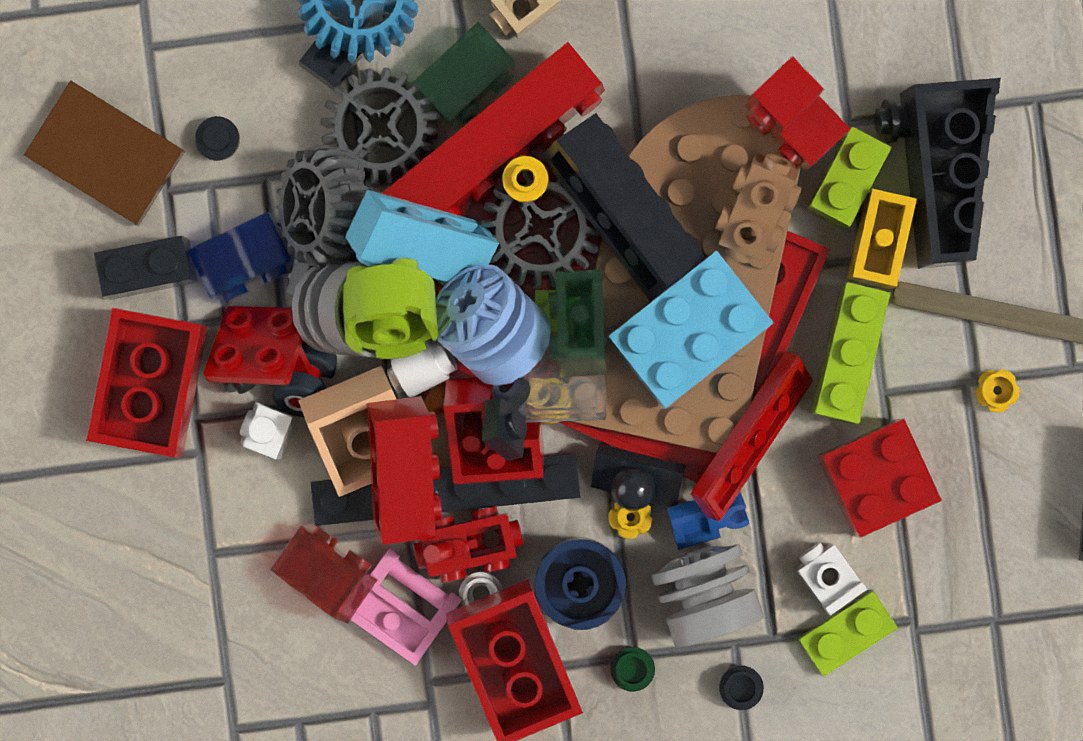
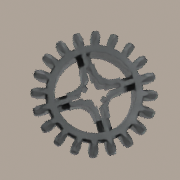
[320,68,441,188]
[275,146,370,268]
[480,167,601,289]

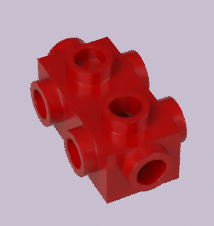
[413,506,524,583]

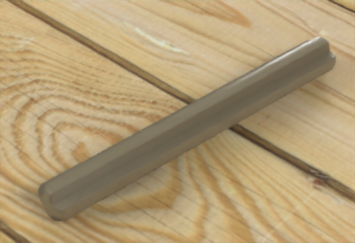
[892,281,1083,344]

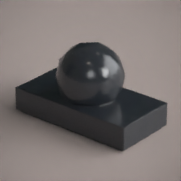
[591,444,686,511]

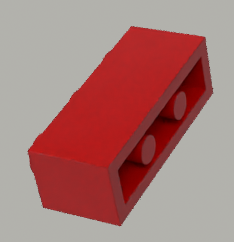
[367,396,442,545]

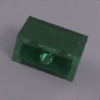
[413,22,515,127]

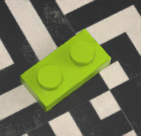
[798,590,898,677]

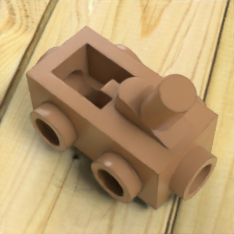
[715,153,802,263]

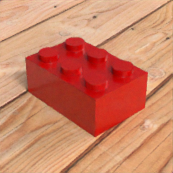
[86,308,208,458]
[445,579,583,741]

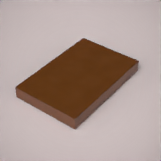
[24,80,185,226]

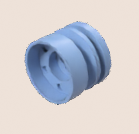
[436,264,551,386]

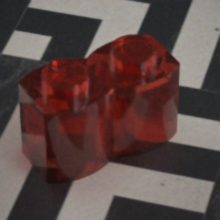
[270,525,378,624]

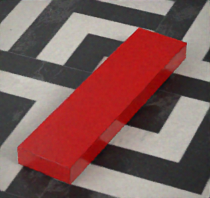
[690,351,813,522]

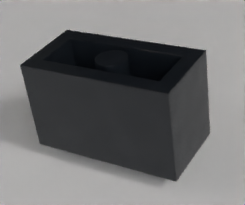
[94,235,198,300]

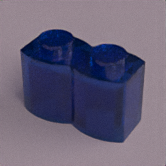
[188,212,295,303]

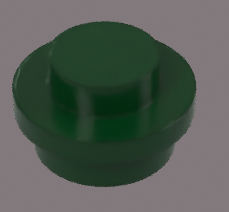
[610,647,655,692]

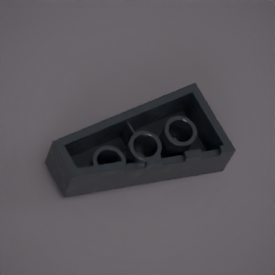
[899,78,1001,269]

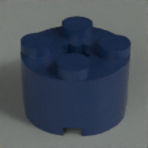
[535,537,626,630]

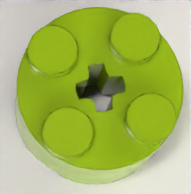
[343,258,438,359]

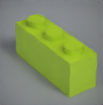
[810,282,891,424]

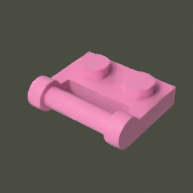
[343,548,462,666]

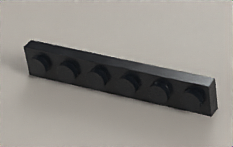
[310,453,581,526]

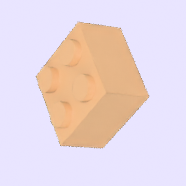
[298,365,396,497]

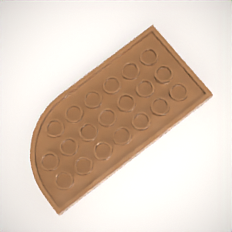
[563,95,801,453]

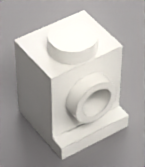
[240,402,297,459]
[795,542,867,615]

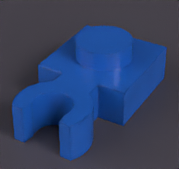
[667,492,750,550]

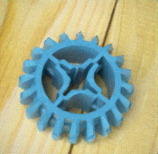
[298,0,418,64]

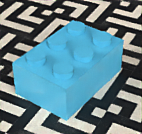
[607,251,774,409]

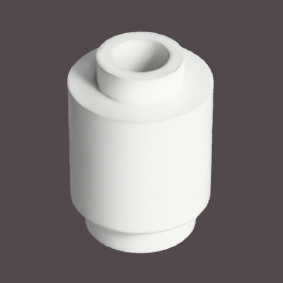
[387,339,457,398]

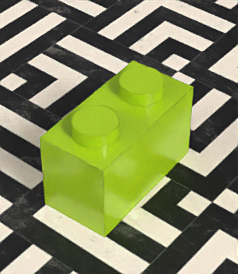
[805,127,892,231]

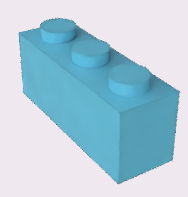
[345,190,499,286]

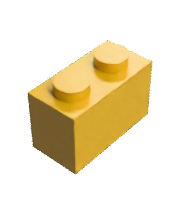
[846,189,917,290]

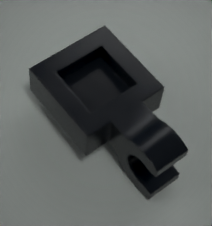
[482,377,531,461]

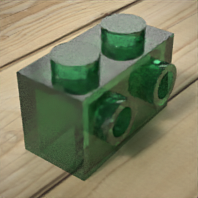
[549,270,608,377]

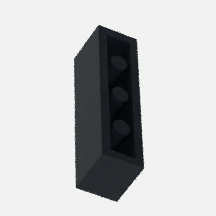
[541,113,706,301]

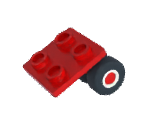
[203,306,337,417]

